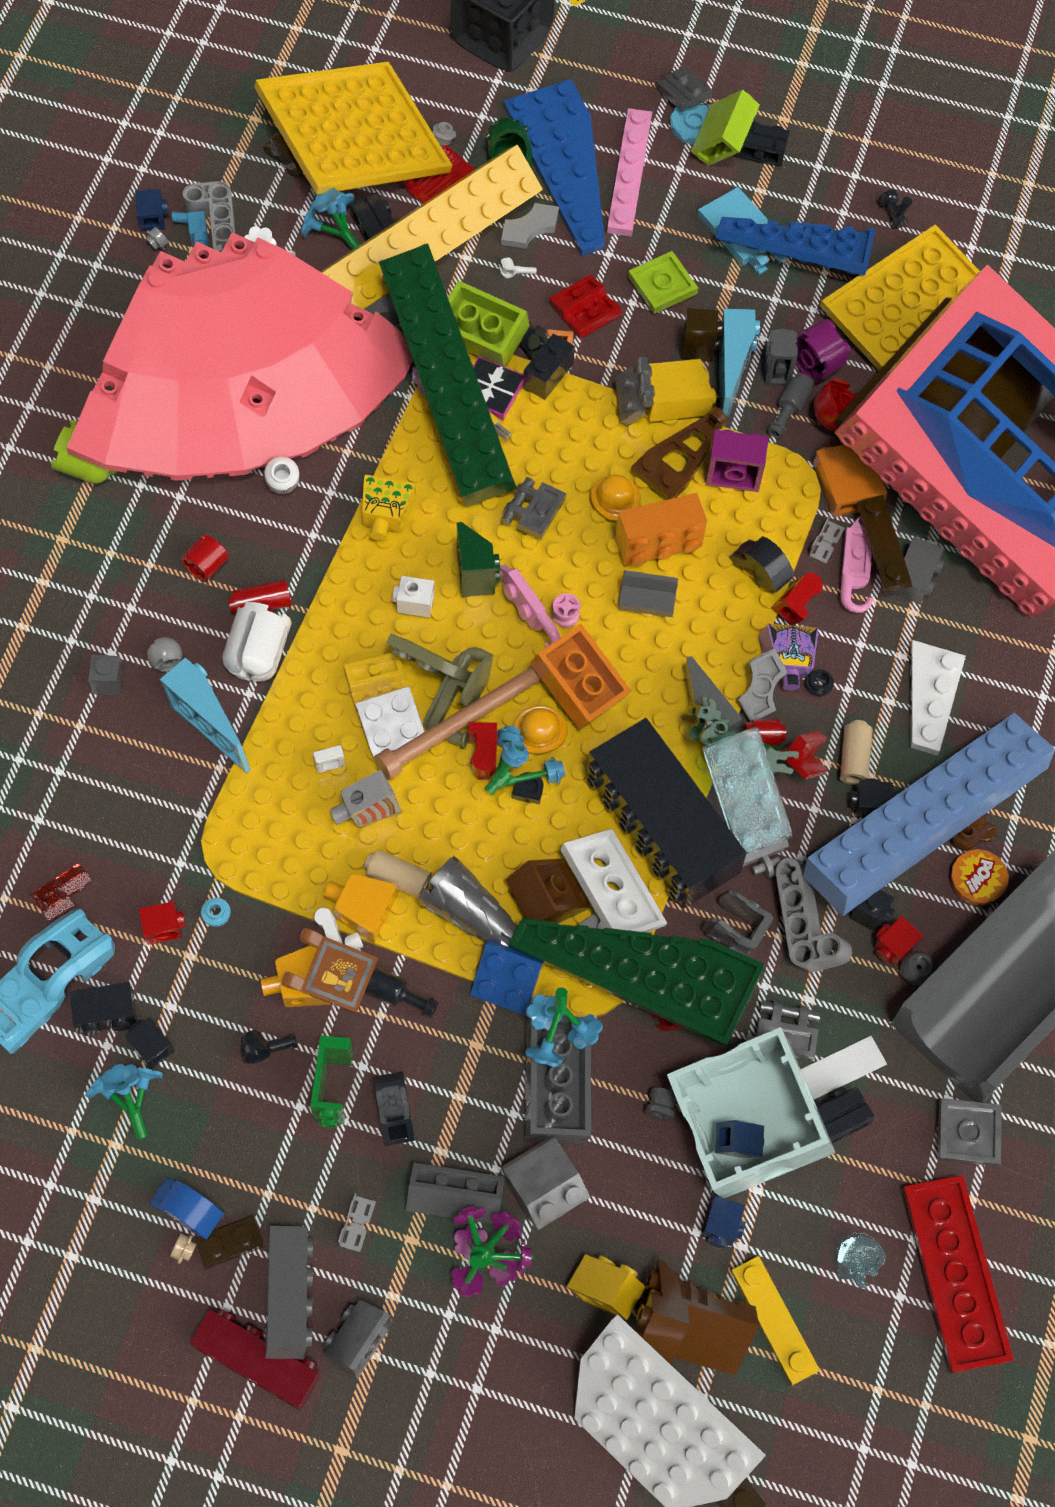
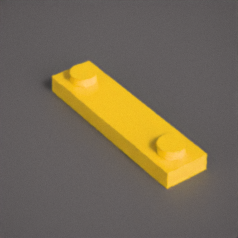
[731,1256,820,1386]

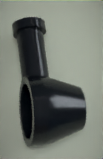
[240,1030,297,1064]

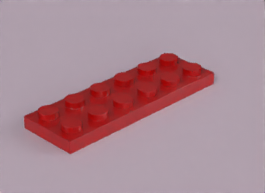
[902,1175,1014,1374]

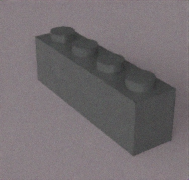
[265,1226,313,1359]

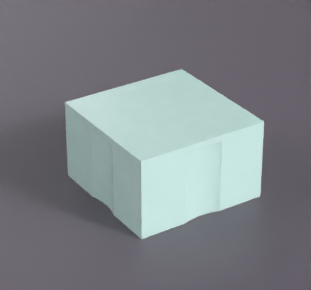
[667,1027,836,1198]

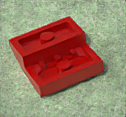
[549,274,622,339]

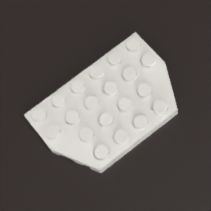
[575,1315,765,1507]

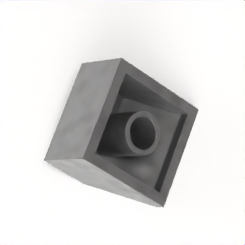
[501,1135,590,1230]
[323,1299,392,1380]

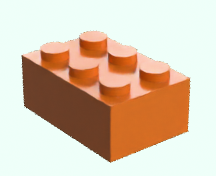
[615,493,707,566]
[530,624,632,730]

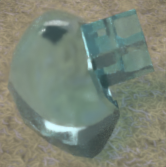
[837,1232,887,1289]

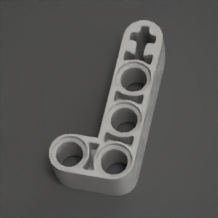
[183,181,236,252]
[776,858,852,972]

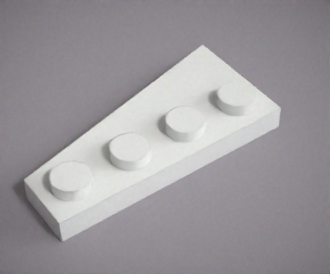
[910,640,966,756]

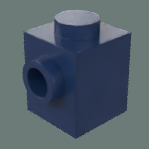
[135,189,169,232]
[715,1120,765,1158]
[702,1196,746,1248]

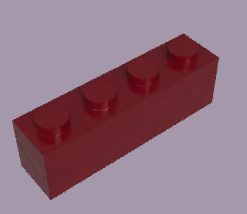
[190,1309,321,1411]

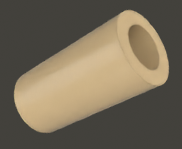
[840,720,873,785]
[364,849,432,898]

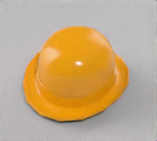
[591,474,641,521]
[513,706,568,754]

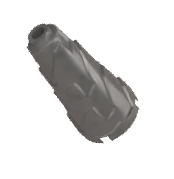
[417,855,518,946]

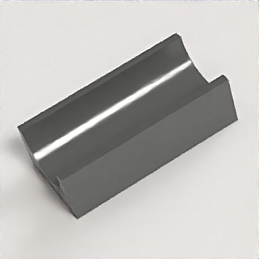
[891,850,1055,1103]

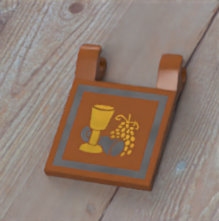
[282,928,378,1013]

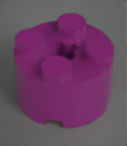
[795,319,851,383]

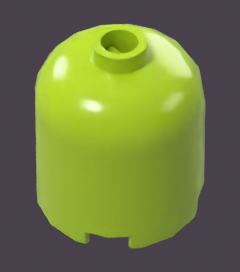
[51,419,117,484]

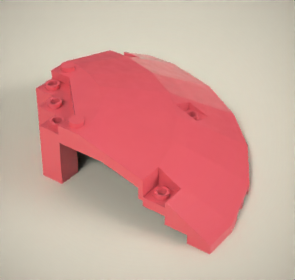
[67,232,414,480]

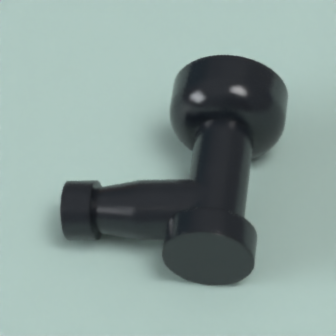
[878,190,912,229]

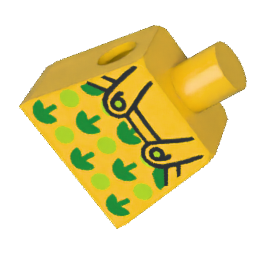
[362,474,416,541]

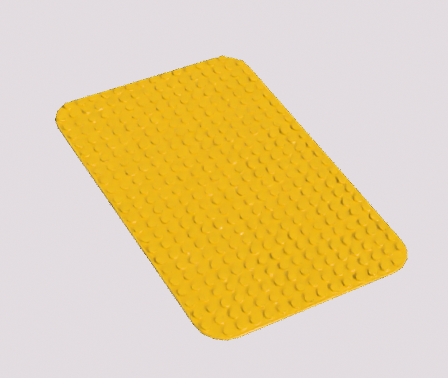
[201,352,821,1017]

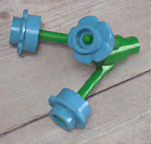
[484,725,565,796]

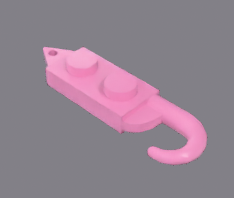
[840,516,873,613]
[499,565,560,648]

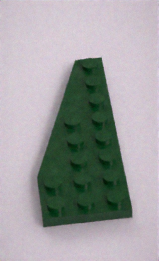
[509,918,765,1048]

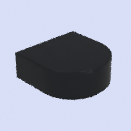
[512,772,544,805]

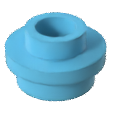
[201,898,231,927]

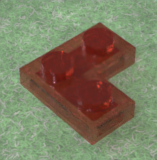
[29,863,92,921]

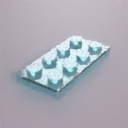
[702,727,793,854]

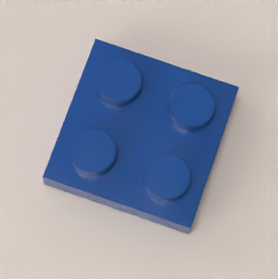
[470,940,543,1015]

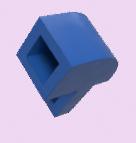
[149,1178,224,1240]

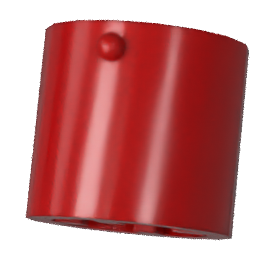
[180,534,229,582]

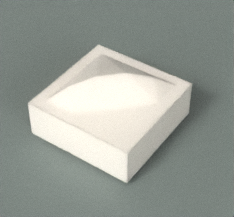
[313,745,345,773]

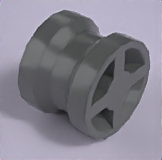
[645,1087,678,1121]

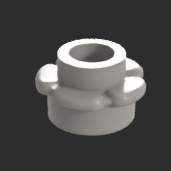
[432,122,456,145]
[146,227,169,251]

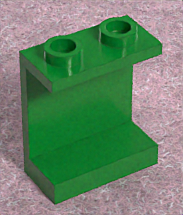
[311,1035,354,1128]

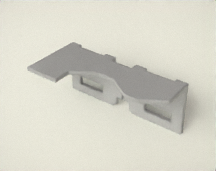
[809,515,845,564]
[338,1193,376,1252]

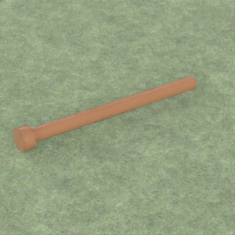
[374,667,542,780]

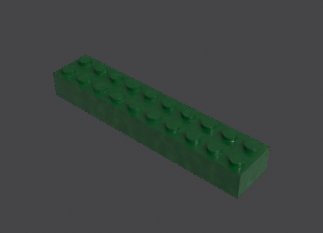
[379,243,517,507]

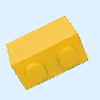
[567,1254,645,1320]

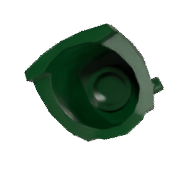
[485,117,532,169]

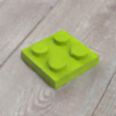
[628,251,698,314]

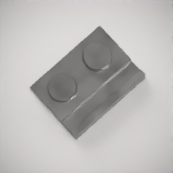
[655,67,712,112]

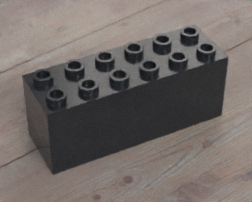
[586,718,747,909]

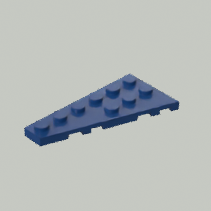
[716,217,875,276]

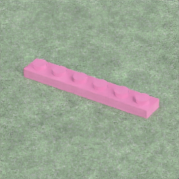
[607,108,652,237]

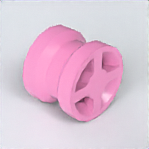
[552,593,580,628]

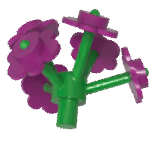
[451,1206,534,1297]

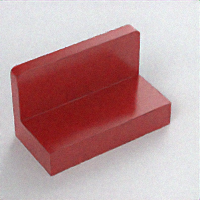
[786,731,828,779]

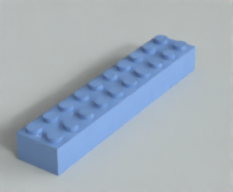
[803,713,1055,916]

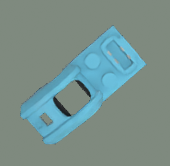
[0,909,115,1054]

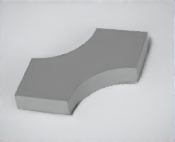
[501,203,559,249]
[738,647,788,722]

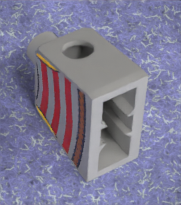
[330,770,402,827]

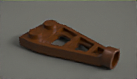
[631,407,728,500]

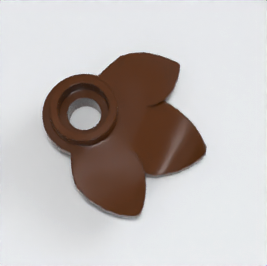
[952,814,998,850]

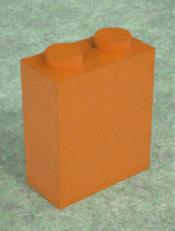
[813,445,887,518]

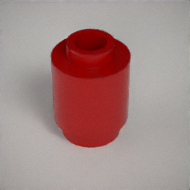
[745,719,786,746]

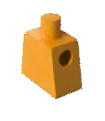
[324,874,398,943]
[261,946,330,1007]

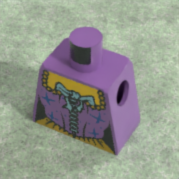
[759,624,818,690]

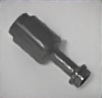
[767,373,814,438]

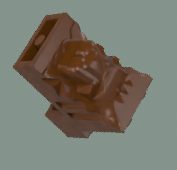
[634,1260,759,1376]

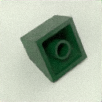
[456,522,500,597]

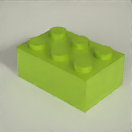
[448,280,530,367]

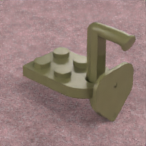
[386,633,494,748]

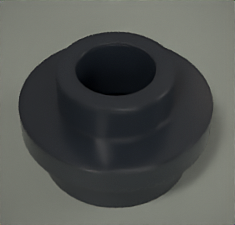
[806,669,834,696]

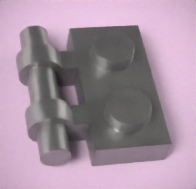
[615,357,655,425]
[501,477,566,540]
[756,1000,821,1061]

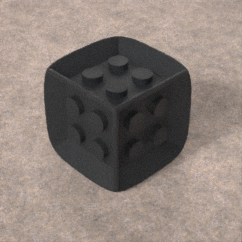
[451,0,555,71]

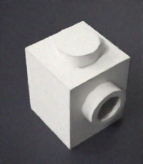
[393,576,435,618]

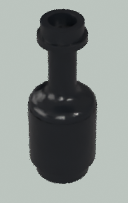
[366,967,439,1018]

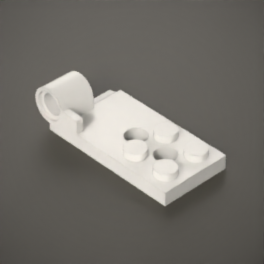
[560,829,667,932]

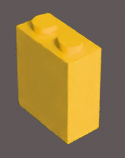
[645,359,716,422]

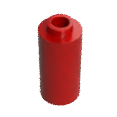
[228,579,292,614]

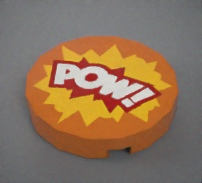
[950,849,1009,906]

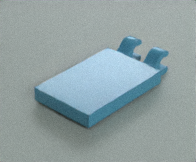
[697,187,788,275]

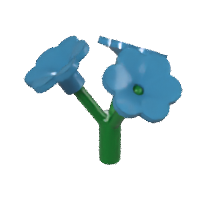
[301,188,361,250]
[525,987,603,1067]
[85,1064,163,1140]

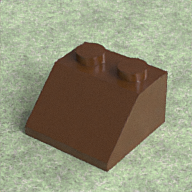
[506,858,590,923]

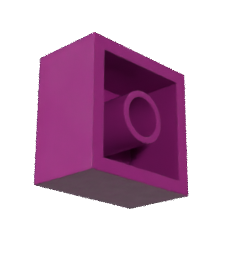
[706,429,769,492]

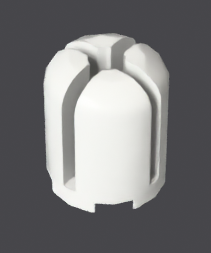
[222,602,292,682]

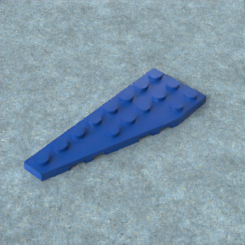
[504,79,605,256]

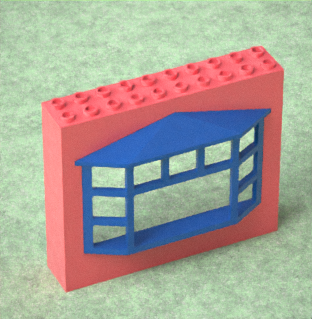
[834,264,1055,618]

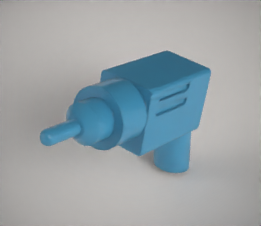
[172,211,209,246]

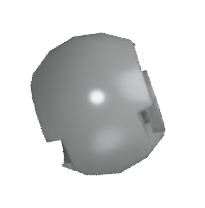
[147,637,182,672]

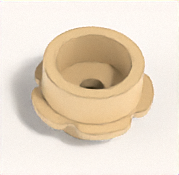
[170,1233,196,1264]

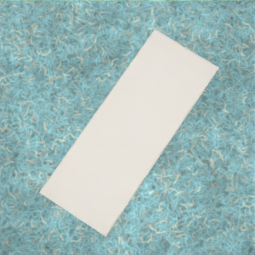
[801,1036,887,1100]

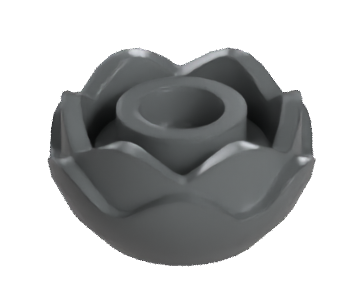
[900,951,937,987]

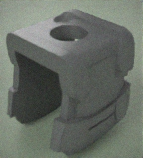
[703,890,773,956]

